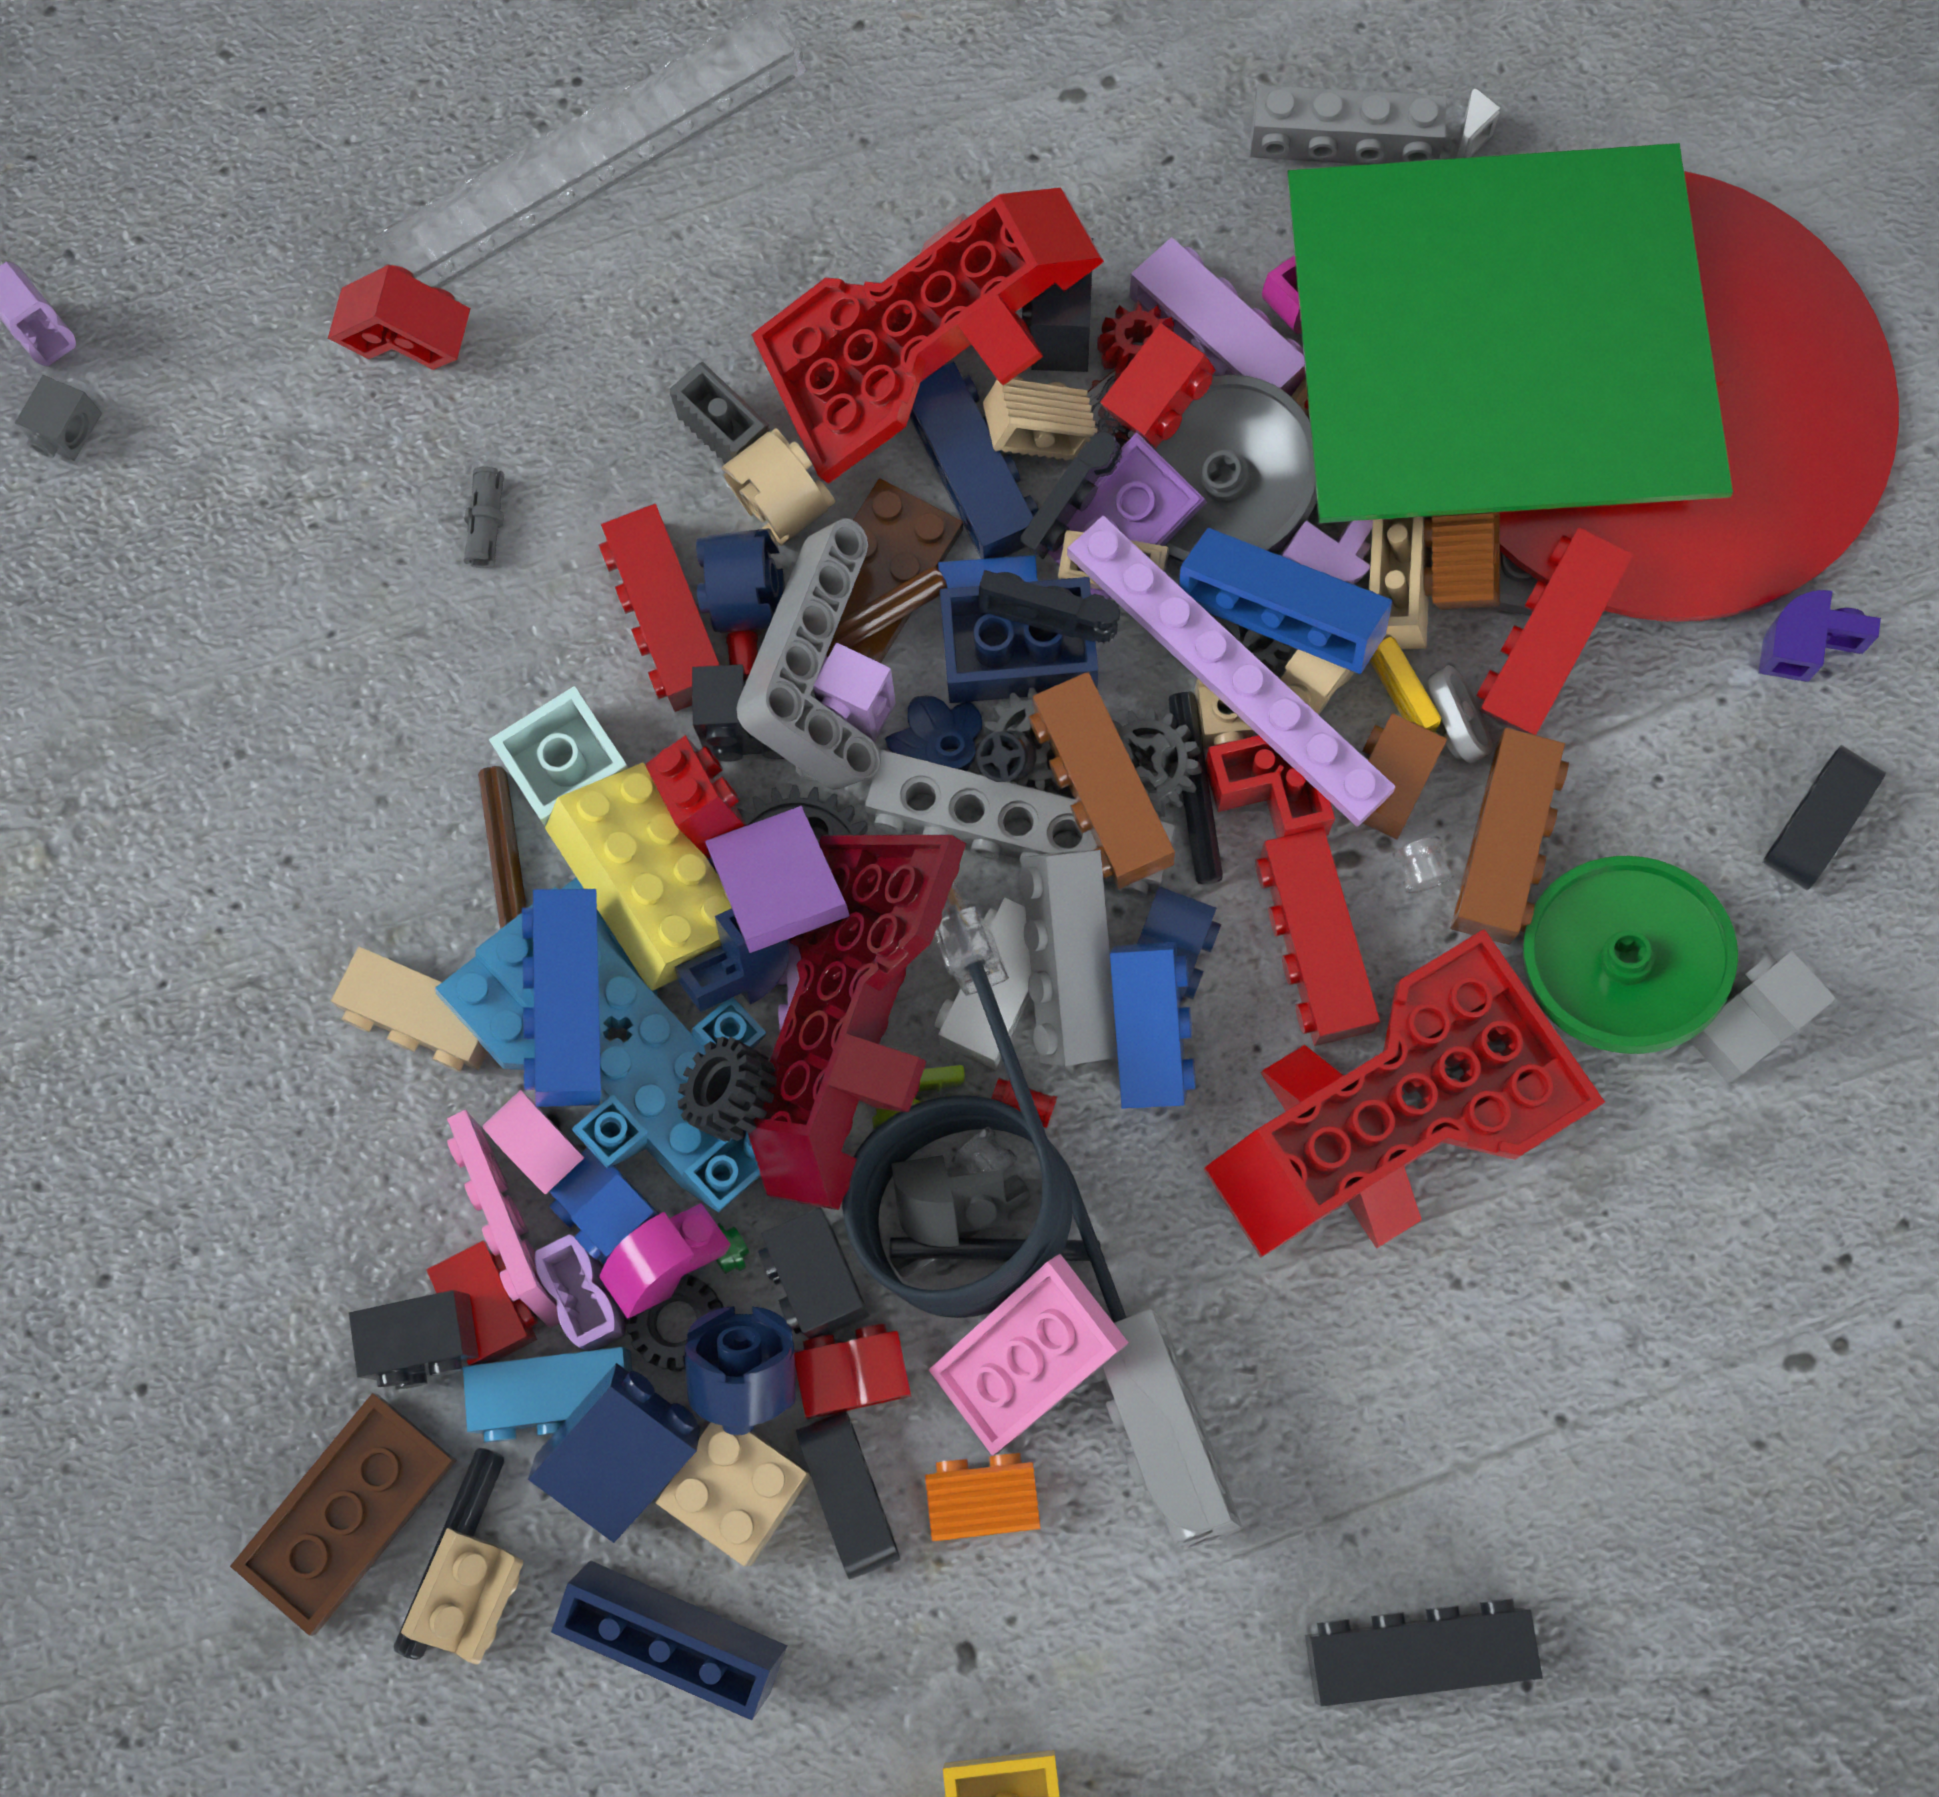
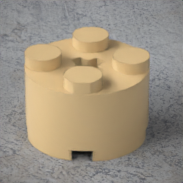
[721,428,835,546]

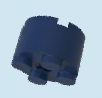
[696,528,785,633]
[685,1306,796,1435]

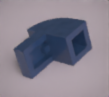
[675,908,789,1012]

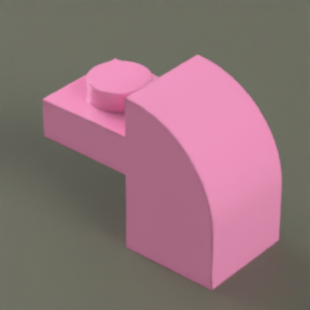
[482,1090,584,1195]

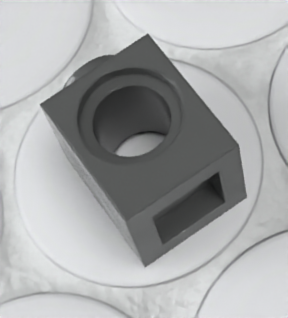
[15,375,102,461]

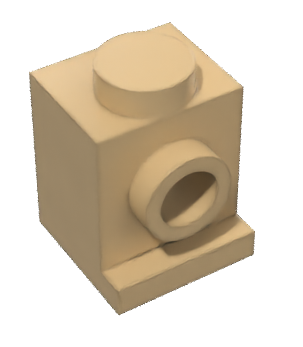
[1195,678,1254,747]

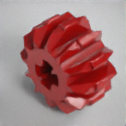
[1097,300,1175,379]

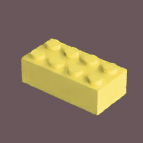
[545,763,731,991]

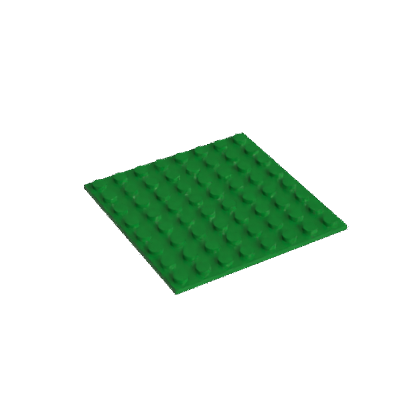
[1287,143,1733,523]

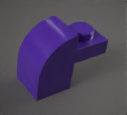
[1758,590,1881,682]

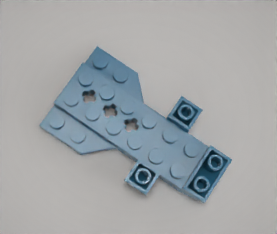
[435,877,766,1213]

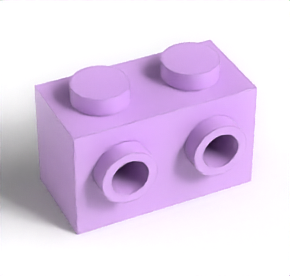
[813,643,896,743]

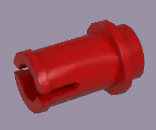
[726,631,758,678]
[991,1077,1058,1128]

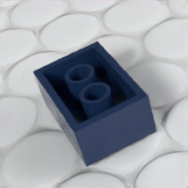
[940,577,1099,703]

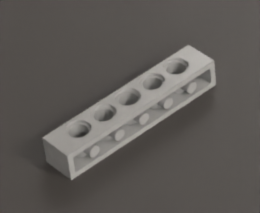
[865,750,1175,897]

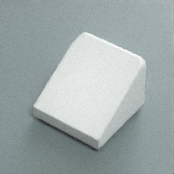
[1456,89,1500,158]

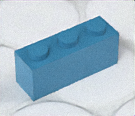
[463,1347,633,1443]

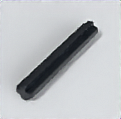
[1168,692,1223,885]
[393,1448,504,1660]

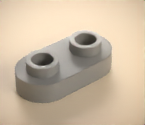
[1426,665,1493,764]

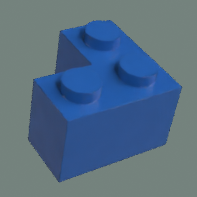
[549,1147,659,1265]

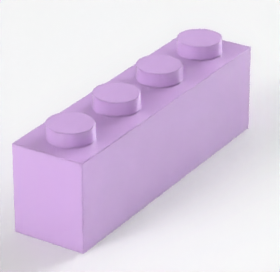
[1129,237,1306,396]

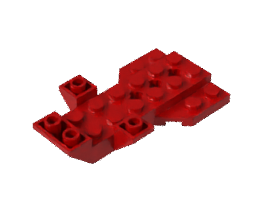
[751,187,1104,484]
[1203,929,1605,1258]

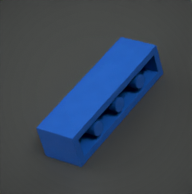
[1179,528,1393,674]
[522,889,601,1107]

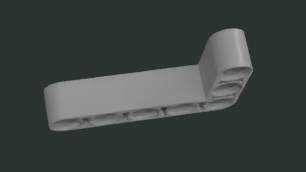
[737,518,880,790]

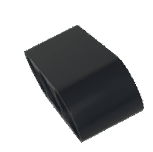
[1762,745,1886,891]
[796,1410,900,1580]

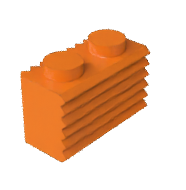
[925,1453,1041,1542]

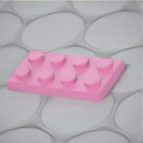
[929,1254,1129,1456]

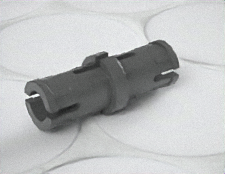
[463,466,505,568]

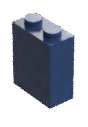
[528,1363,701,1543]

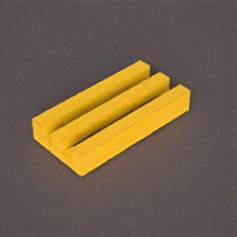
[1370,636,1442,733]

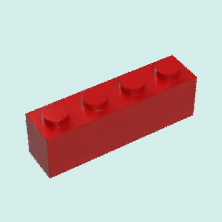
[598,503,719,712]
[1476,527,1634,735]
[1255,827,1380,1046]

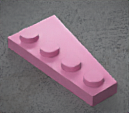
[447,1109,560,1328]

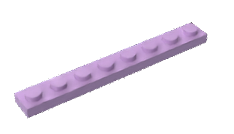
[1067,516,1396,827]

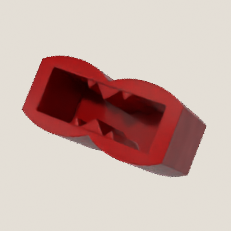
[794,1324,912,1419]

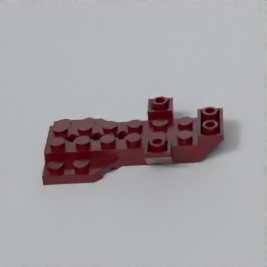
[747,835,966,1210]

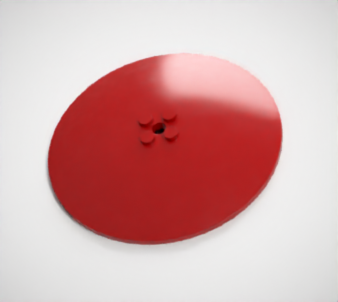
[1500,171,1899,622]

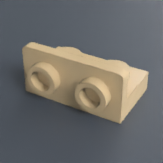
[401,1528,523,1665]

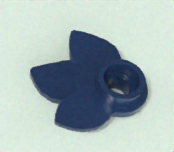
[885,695,983,771]

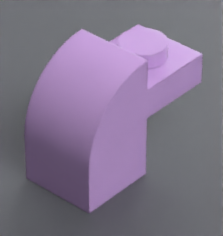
[1280,520,1373,585]

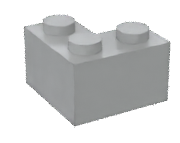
[1689,950,1837,1084]

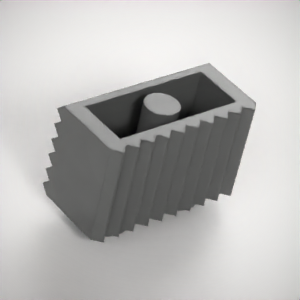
[670,362,770,464]

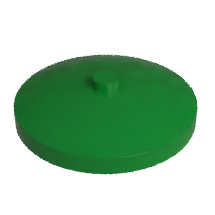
[1522,856,1738,1054]

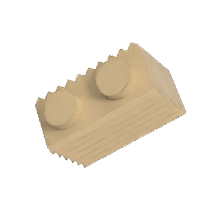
[983,376,1098,461]

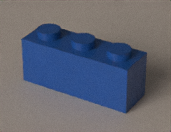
[1110,942,1196,1109]

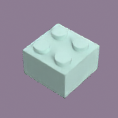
[488,686,628,826]

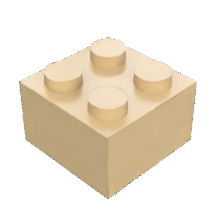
[656,1422,811,1567]

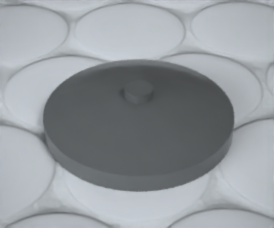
[1149,375,1317,563]

